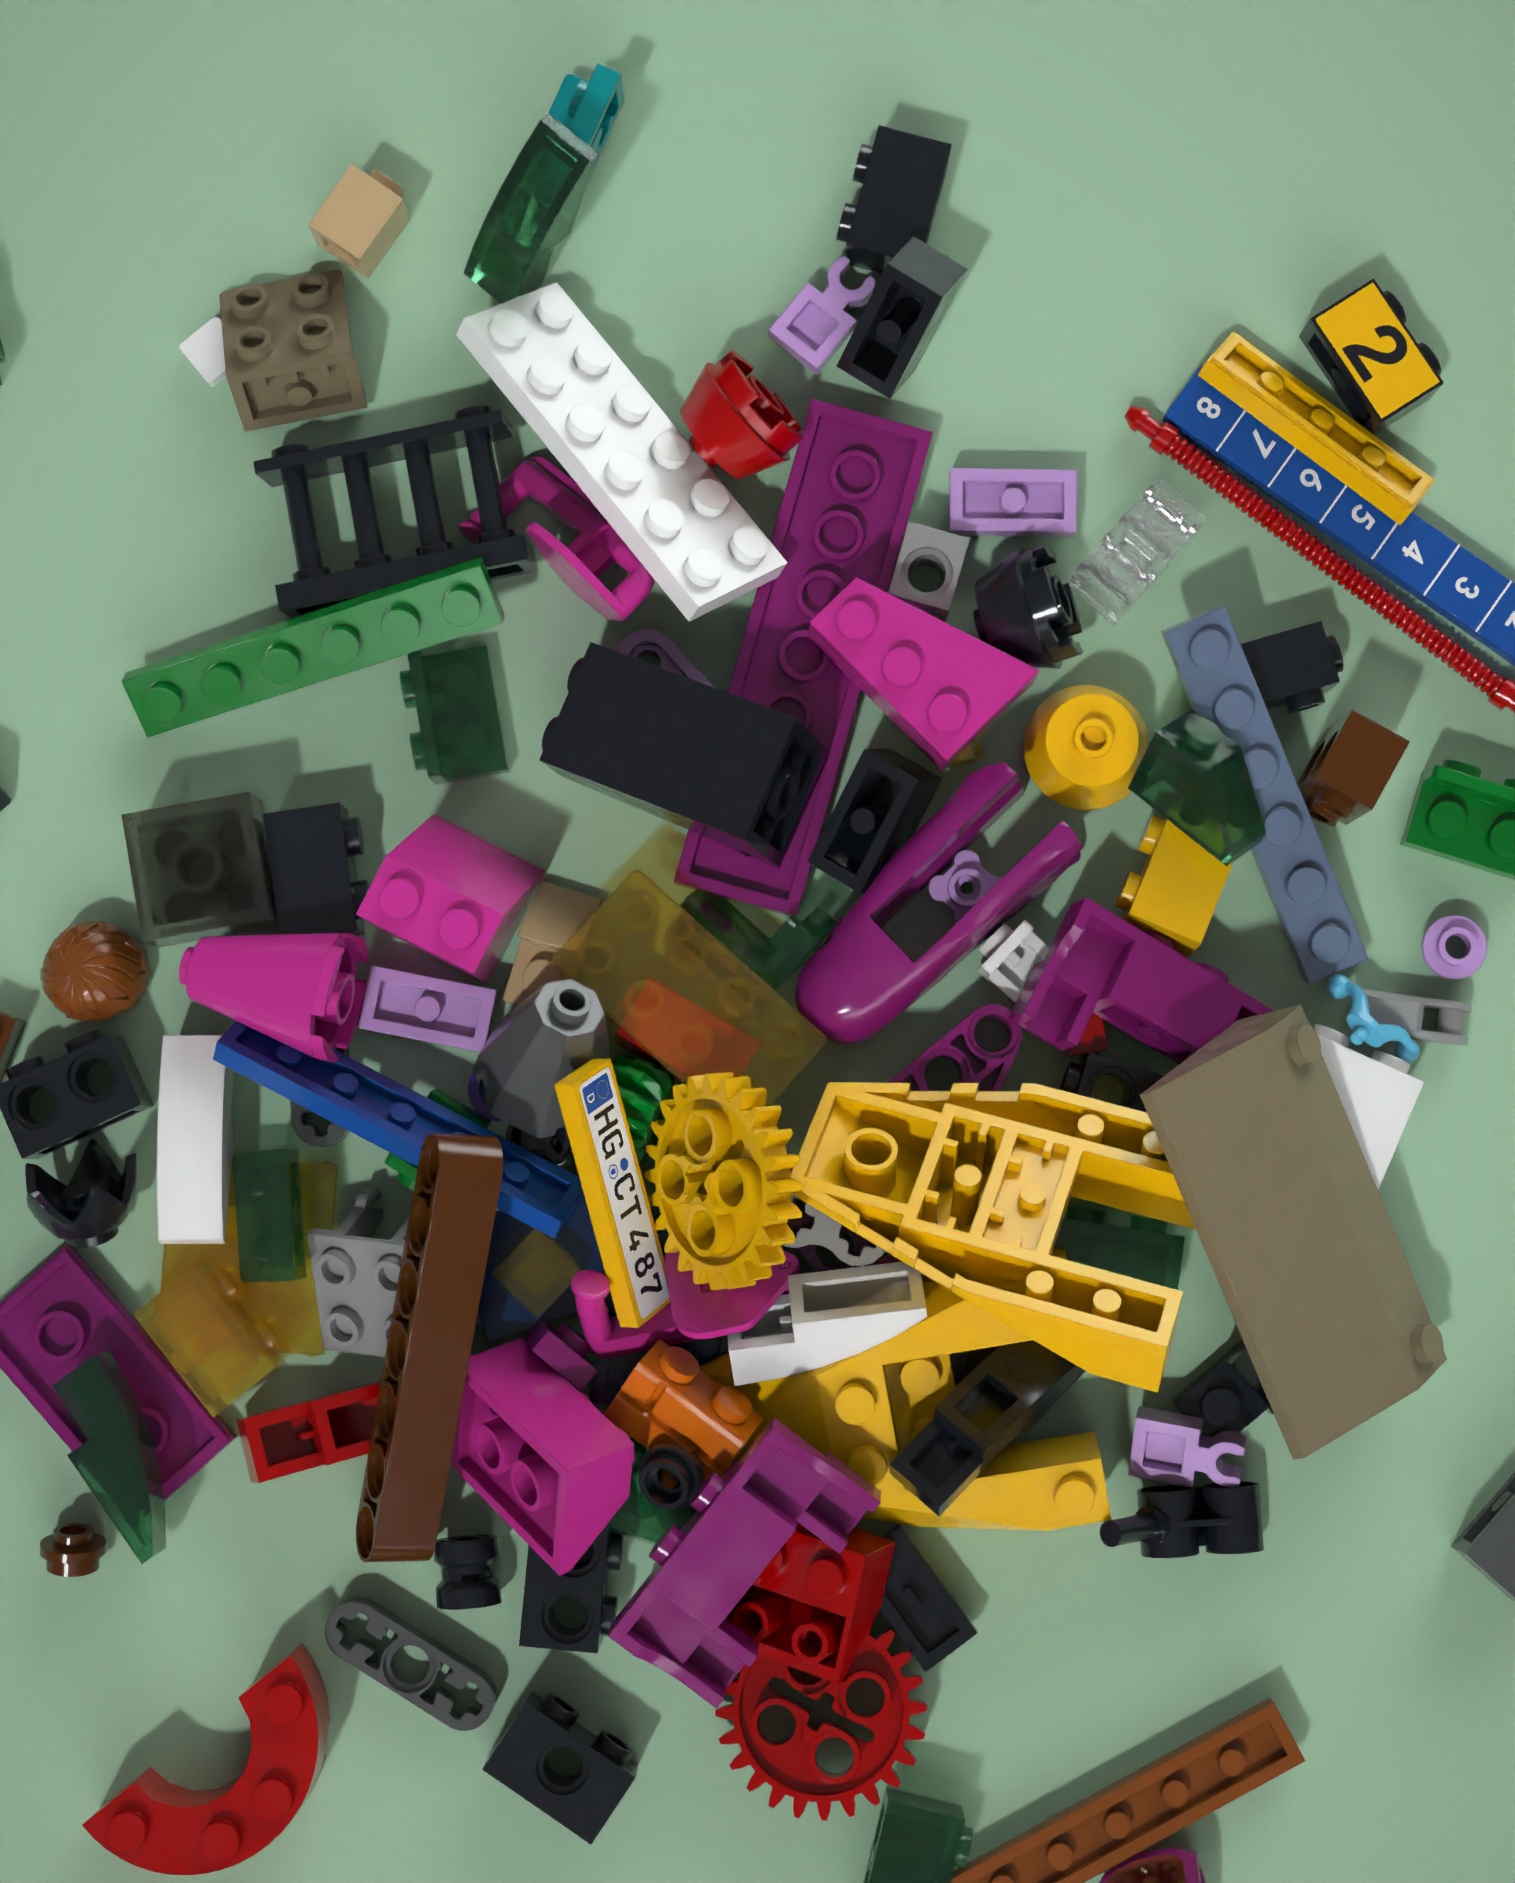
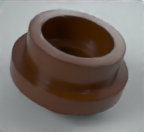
[40,1523,106,1577]

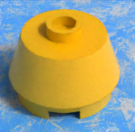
[1023,685,1150,810]

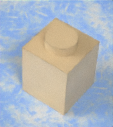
[308,164,411,279]

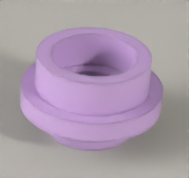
[1421,915,1487,979]

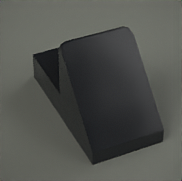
[1170,1340,1274,1437]

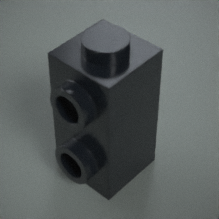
[1241,621,1343,714]

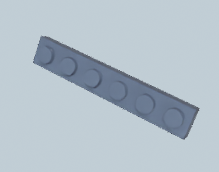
[1161,605,1368,984]

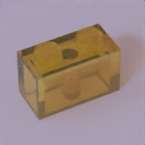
[133,1263,286,1417]

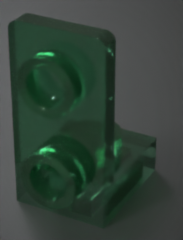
[679,889,837,994]

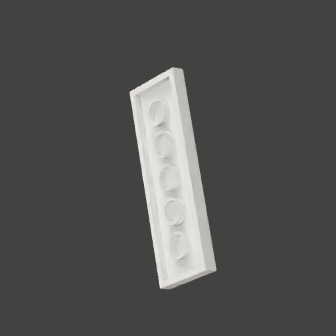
[456,282,788,622]

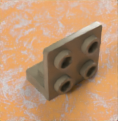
[219,270,368,432]

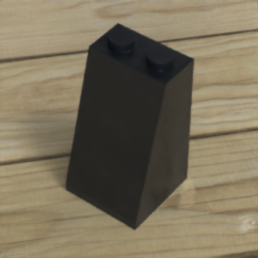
[539,642,829,868]

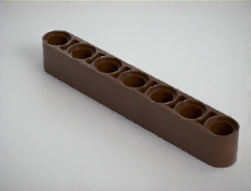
[356,1133,503,1562]

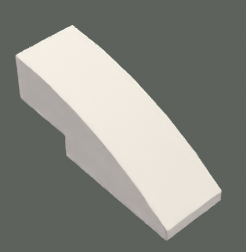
[157,1035,235,1244]
[727,1262,927,1386]

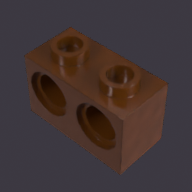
[1297,709,1410,826]

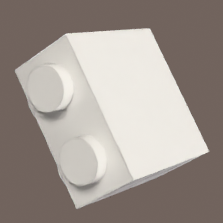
[1314,1024,1424,1190]

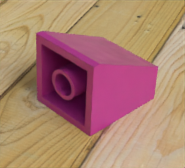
[356,814,546,984]

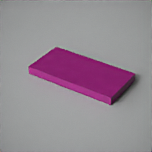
[0,1245,238,1525]

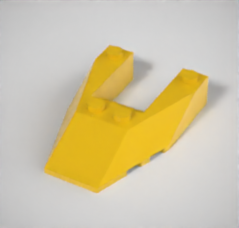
[791,1082,1196,1393]
[699,1246,1112,1531]

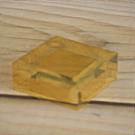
[491,1229,584,1319]

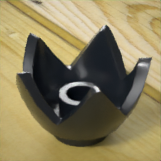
[25,1139,137,1248]

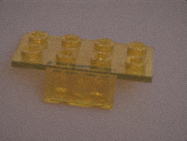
[551,870,827,1106]

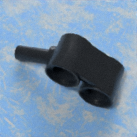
[1100,1481,1264,1558]

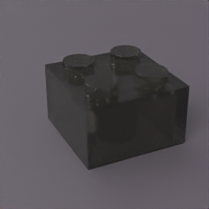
[121,792,278,948]

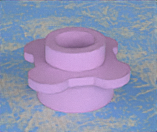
[928,850,1002,923]

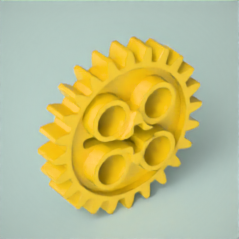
[644,1072,803,1290]

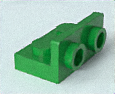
[1400,760,1515,880]

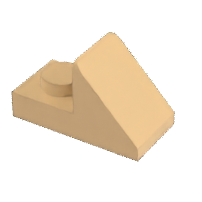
[502,880,602,1006]

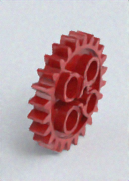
[715,1623,927,1821]

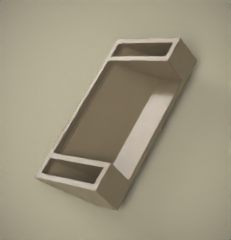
[1140,1004,1447,1459]

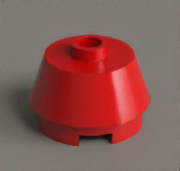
[680,350,804,480]

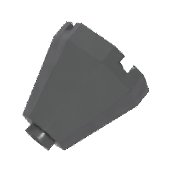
[473,979,613,1139]

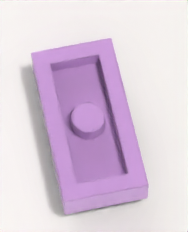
[948,468,1077,537]
[358,965,499,1052]

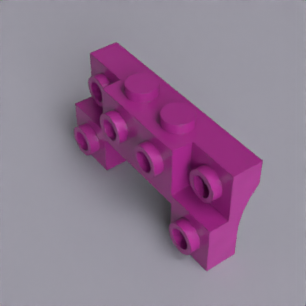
[1008,897,1274,1064]
[608,1417,881,1709]

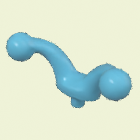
[1326,974,1420,1064]

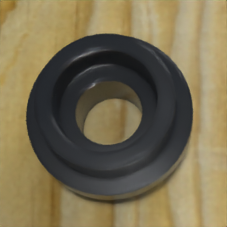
[639,1443,704,1510]

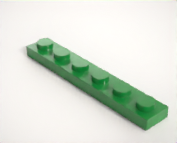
[121,557,505,737]

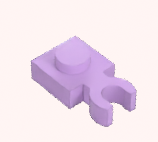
[768,256,876,375]
[1128,1406,1247,1487]

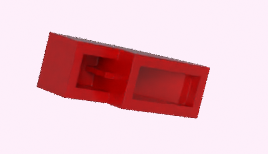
[236,1381,381,1483]

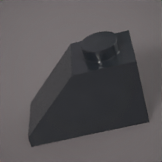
[807,748,943,893]

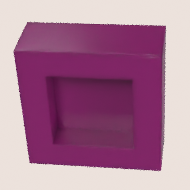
[524,1318,598,1391]

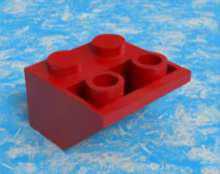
[726,1522,896,1684]

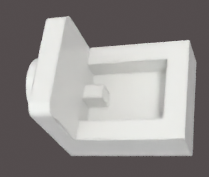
[977,920,1050,1005]

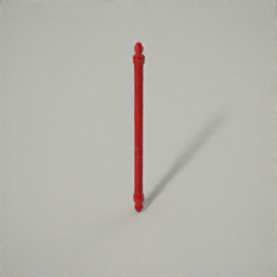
[1124,406,1515,713]

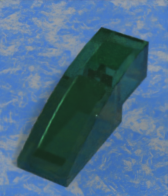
[464,113,598,304]
[52,1351,166,1564]

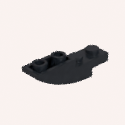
[890,1340,1086,1516]

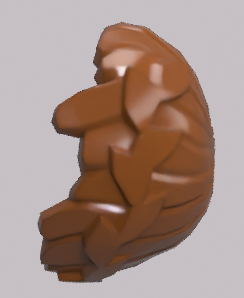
[40,921,151,1022]

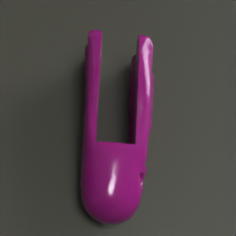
[794,762,1083,1045]

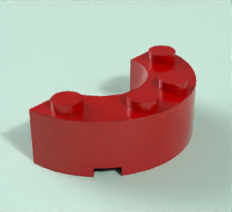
[82,1643,330,1875]

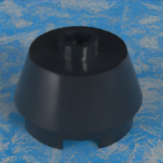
[973,544,1083,669]

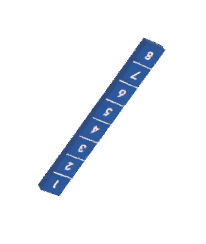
[1162,365,1515,666]

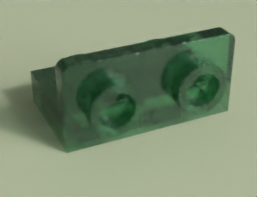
[400,645,509,785]
[233,1149,307,1283]

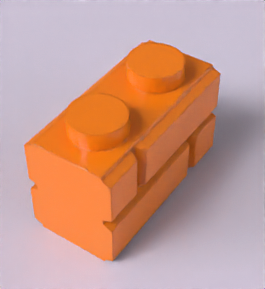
[603,1339,765,1481]

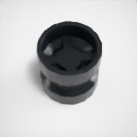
[434,1534,502,1610]

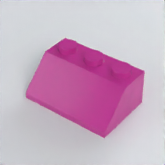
[450,1338,635,1576]

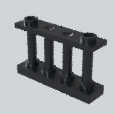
[253,406,539,618]

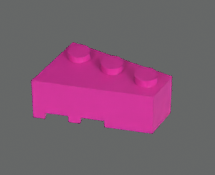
[809,577,1040,772]

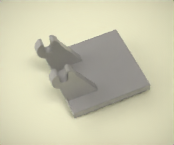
[307,1188,409,1357]

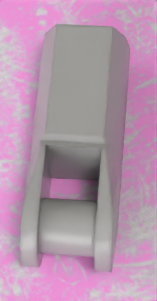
[1362,988,1472,1045]

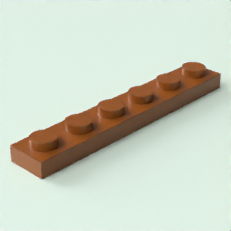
[932,1698,1305,1883]

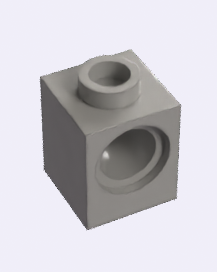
[888,521,970,623]

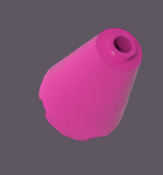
[179,933,368,1063]

